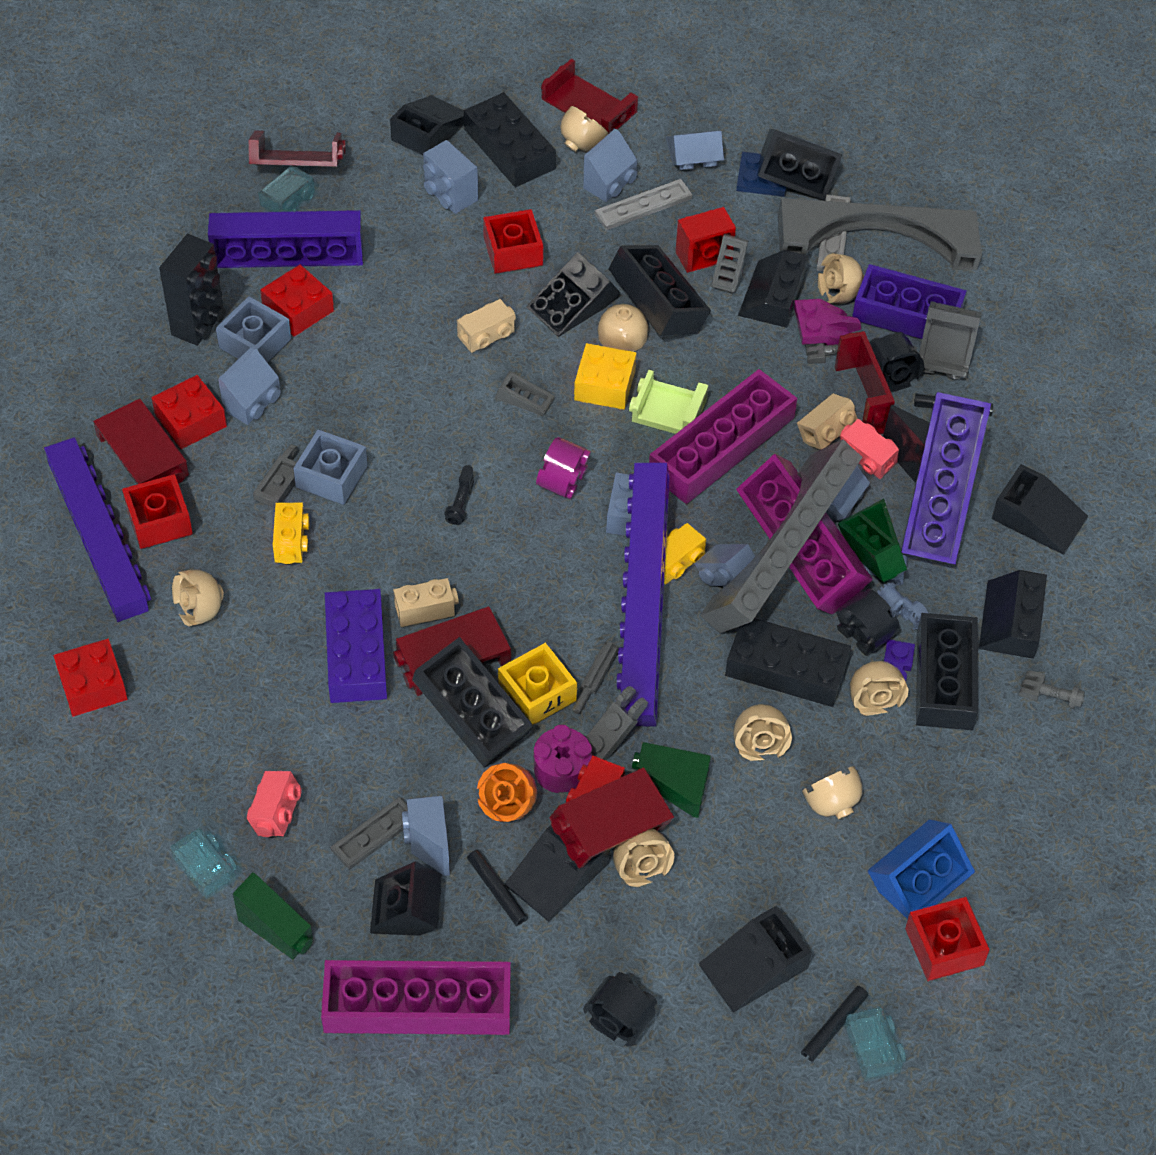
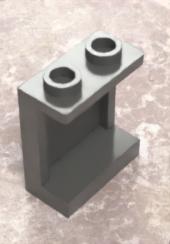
[919,302,982,379]

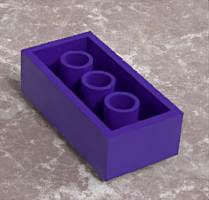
[852,264,967,339]
[325,589,387,703]

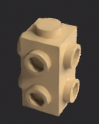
[457,299,516,353]
[797,394,857,450]
[393,578,459,627]

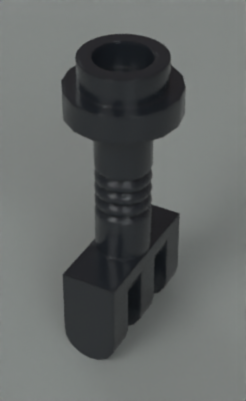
[444,465,474,525]

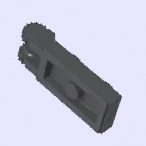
[253,444,303,508]
[586,686,648,761]

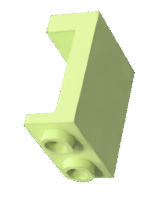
[629,370,708,434]

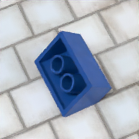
[867,819,975,919]

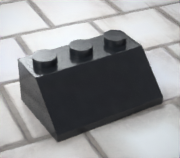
[757,129,842,201]
[738,250,809,328]
[979,570,1047,659]

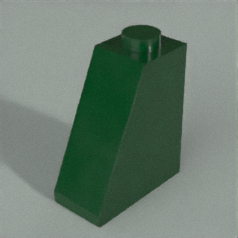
[632,742,711,818]
[232,872,313,960]

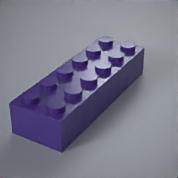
[208,210,363,268]
[901,392,991,564]

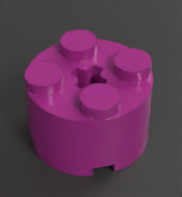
[536,437,591,499]
[533,724,592,793]

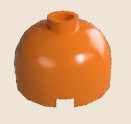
[477,763,537,822]

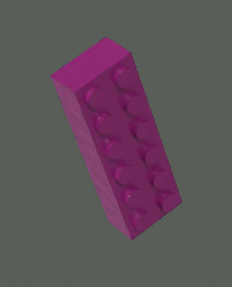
[649,369,797,504]
[736,454,873,614]
[321,960,511,1035]

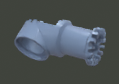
[877,582,928,630]

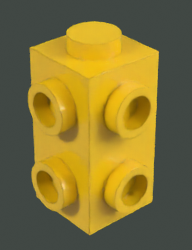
[273,503,309,564]
[664,523,706,585]

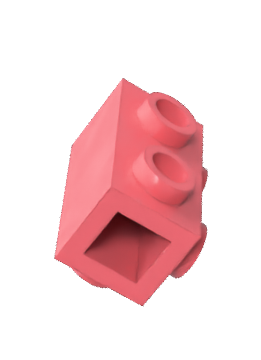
[840,419,899,479]
[247,771,302,837]

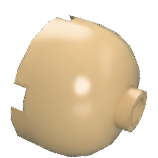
[560,106,609,152]
[818,253,864,304]
[598,304,648,352]
[172,569,224,626]
[850,661,909,716]
[733,704,792,761]
[802,766,862,820]
[613,829,674,887]

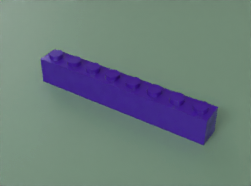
[44,437,151,622]

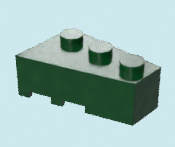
[838,498,907,582]

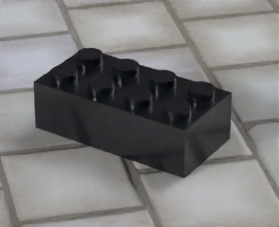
[463,92,556,188]
[159,233,225,346]
[608,245,711,336]
[916,613,978,730]
[725,618,851,707]
[412,637,532,768]

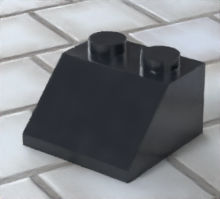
[370,861,442,936]

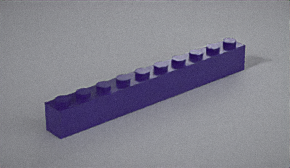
[617,463,670,726]

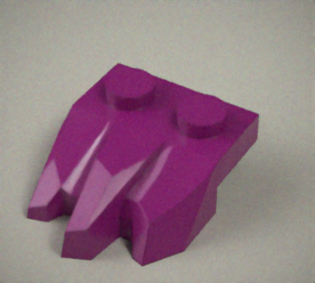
[794,299,861,345]

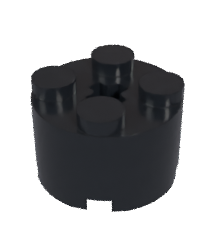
[869,332,924,393]
[836,588,900,656]
[583,972,657,1047]

